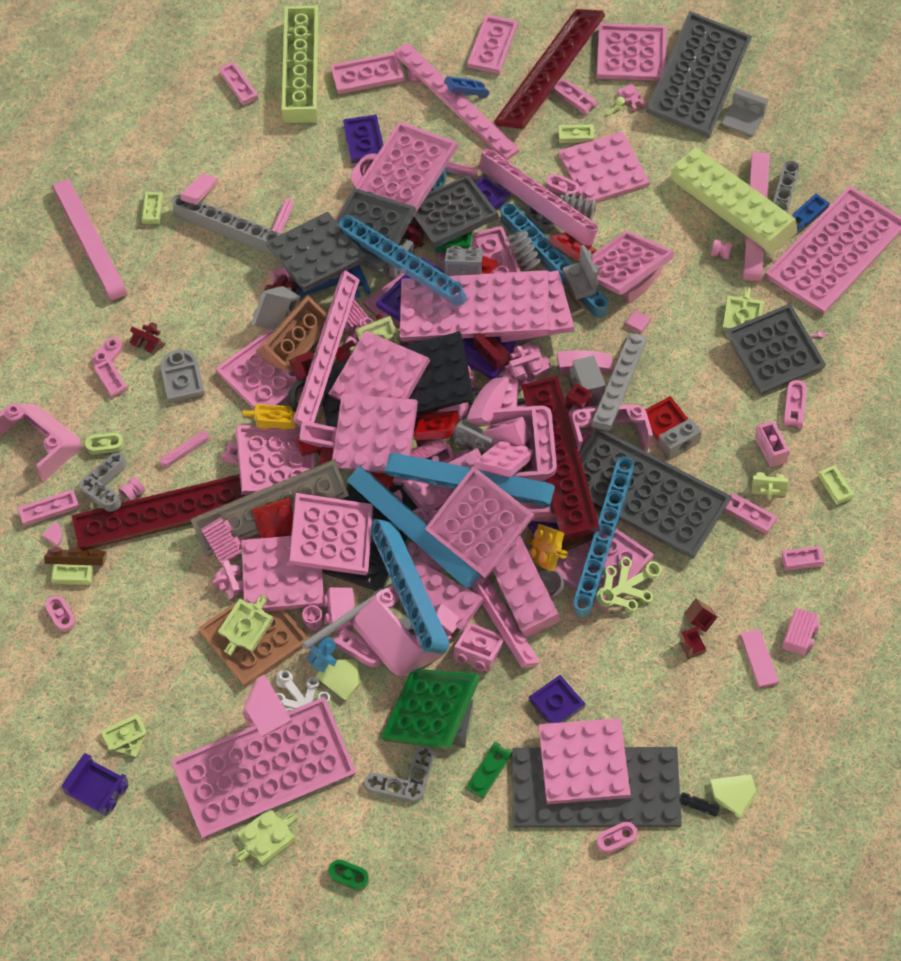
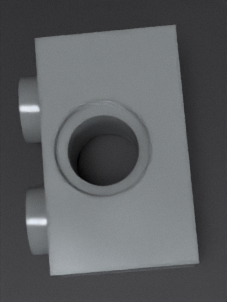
[658,418,702,460]

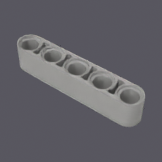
[773,161,799,213]

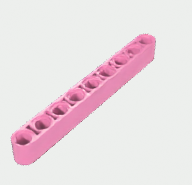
[478,149,598,245]
[743,152,770,282]
[52,178,127,301]

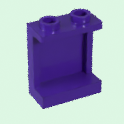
[61,752,129,816]

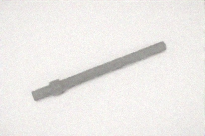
[301,583,394,650]

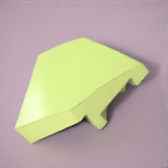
[315,659,361,701]
[100,714,147,757]
[710,774,756,818]

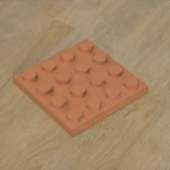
[198,597,308,688]

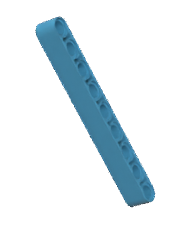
[501,203,608,318]
[339,215,467,306]
[384,453,555,507]
[574,456,634,618]
[347,465,481,589]
[371,519,449,654]

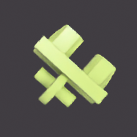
[751,472,788,500]

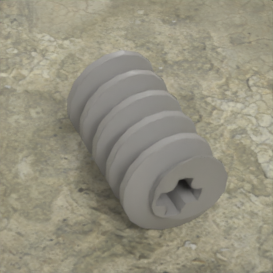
[560,191,596,220]
[505,231,541,271]

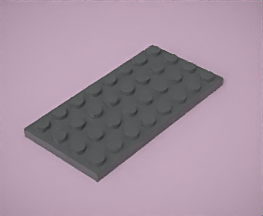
[646,11,752,138]
[579,428,732,559]
[512,747,682,828]

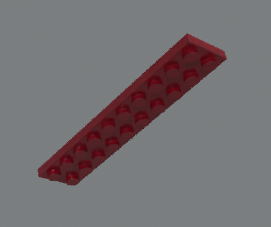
[494,9,606,129]
[521,376,600,540]
[71,474,247,550]

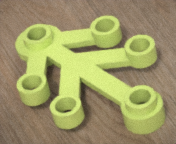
[596,557,661,613]

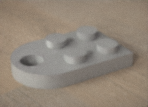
[160,350,205,403]

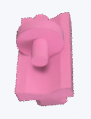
[505,346,541,379]
[212,560,244,601]

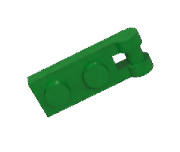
[466,741,513,799]

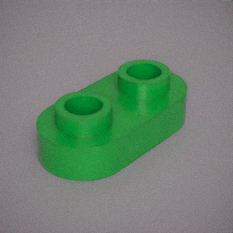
[328,860,369,891]

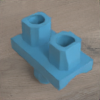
[306,637,337,673]

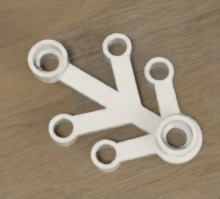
[276,670,330,712]

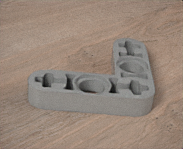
[79,453,127,511]
[365,746,434,803]

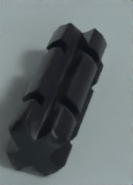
[679,792,720,817]

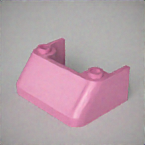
[567,403,653,452]
[0,404,81,482]
[493,406,557,482]
[353,585,451,676]
[242,675,292,738]

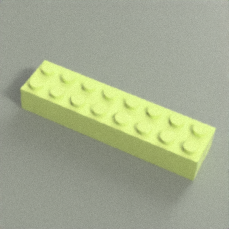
[282,6,319,123]
[670,147,797,254]

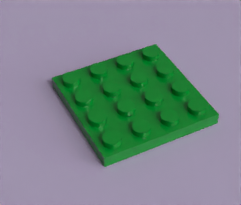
[381,669,480,749]

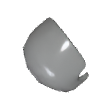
[539,570,564,599]

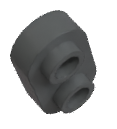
[525,205,554,233]

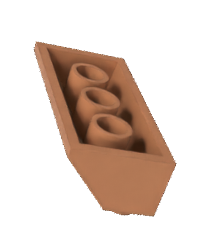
[256,296,328,373]

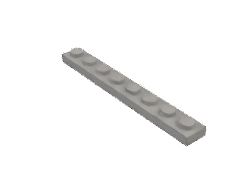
[592,333,647,431]

